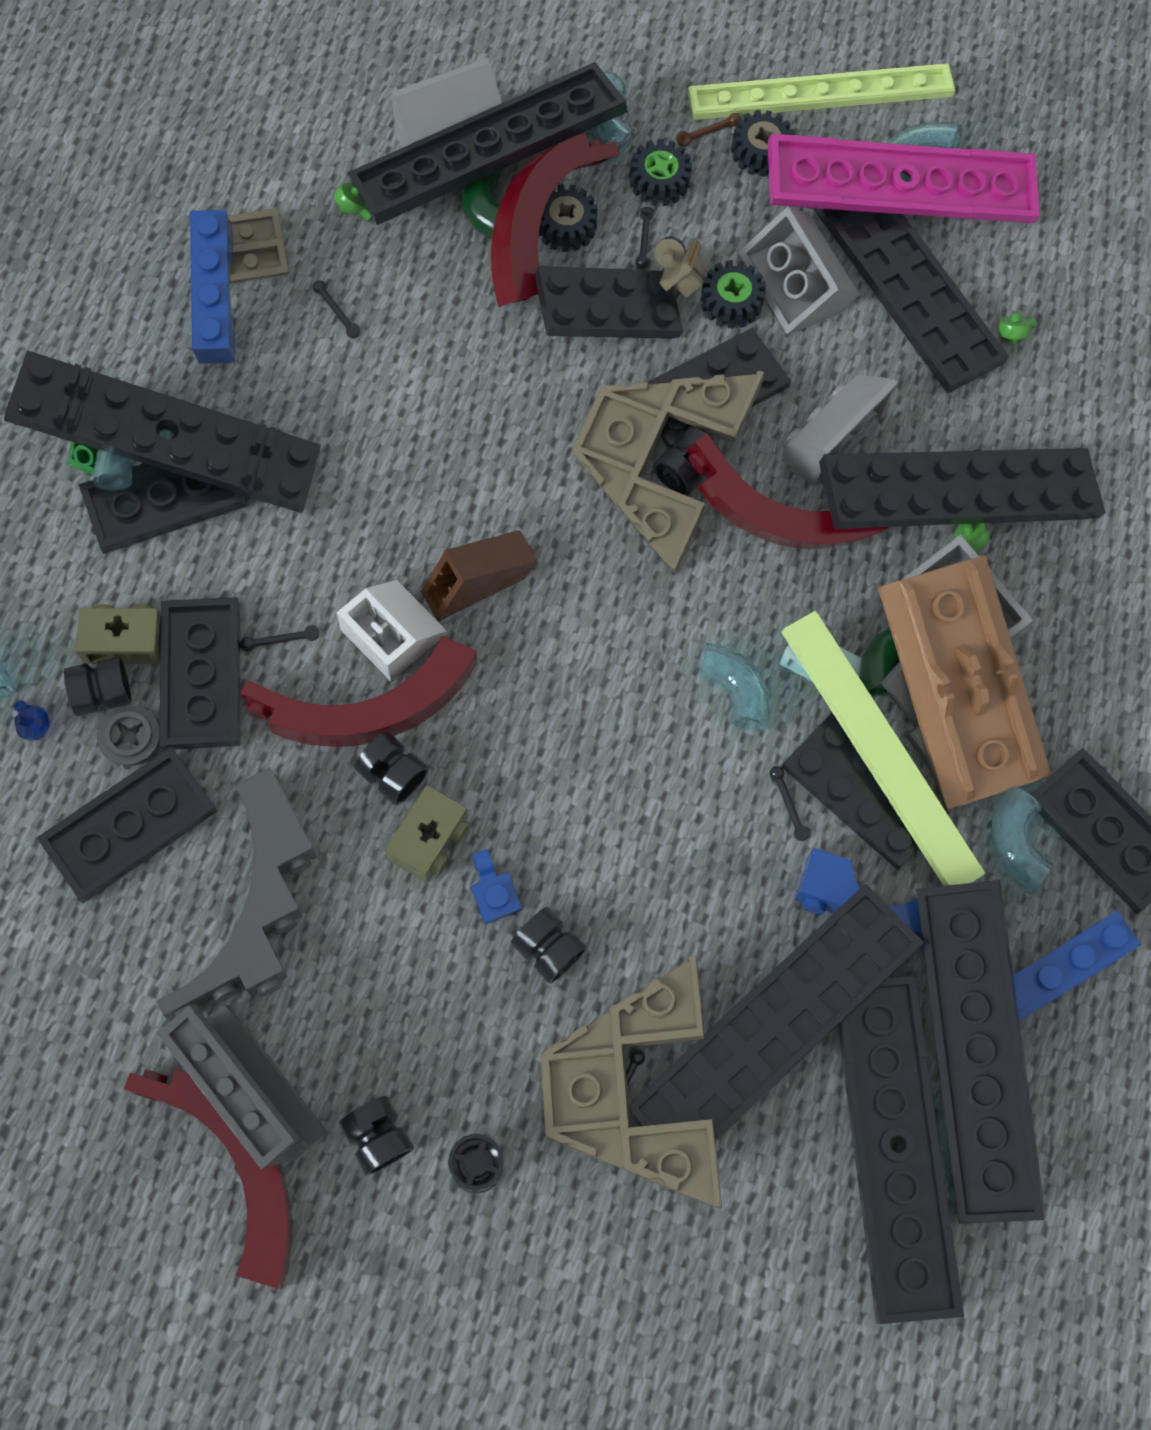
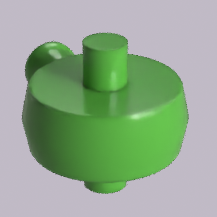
[334,183,372,221]
[998,311,1037,345]
[954,523,990,552]

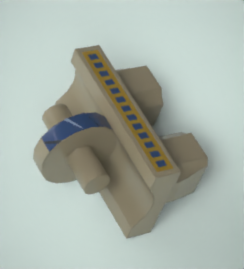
[654,236,708,298]

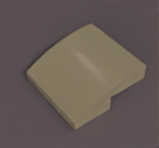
[229,208,289,283]

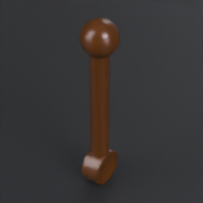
[677,113,741,146]

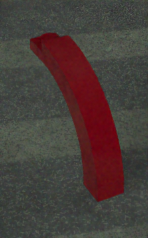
[491,133,620,307]
[686,433,890,549]
[240,636,477,747]
[124,1069,292,1289]

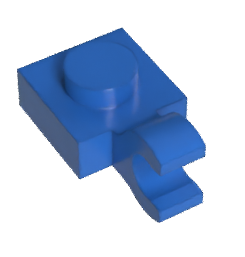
[471,849,522,925]

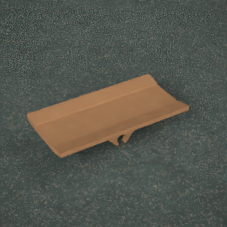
[878,555,1051,809]

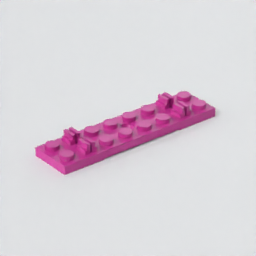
[768,134,1040,223]

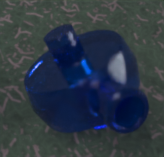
[14,701,50,741]

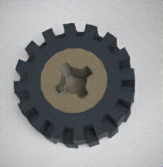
[731,110,795,177]
[539,184,598,252]

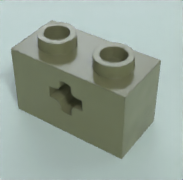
[76,604,161,664]
[384,785,470,883]

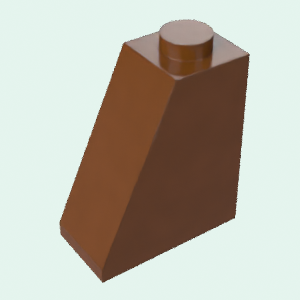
[421,530,537,622]

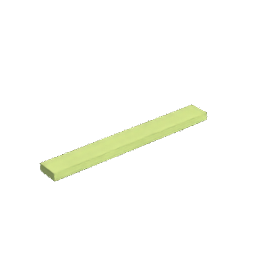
[688,63,956,120]
[781,611,986,886]

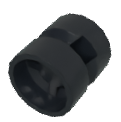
[653,427,721,496]
[64,656,132,717]
[354,732,429,805]
[511,907,587,984]
[339,1096,414,1176]
[448,1133,504,1194]

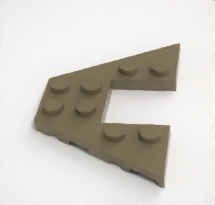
[572,371,765,573]
[541,955,722,1209]

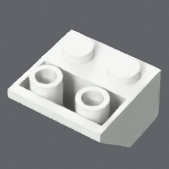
[336,580,447,682]

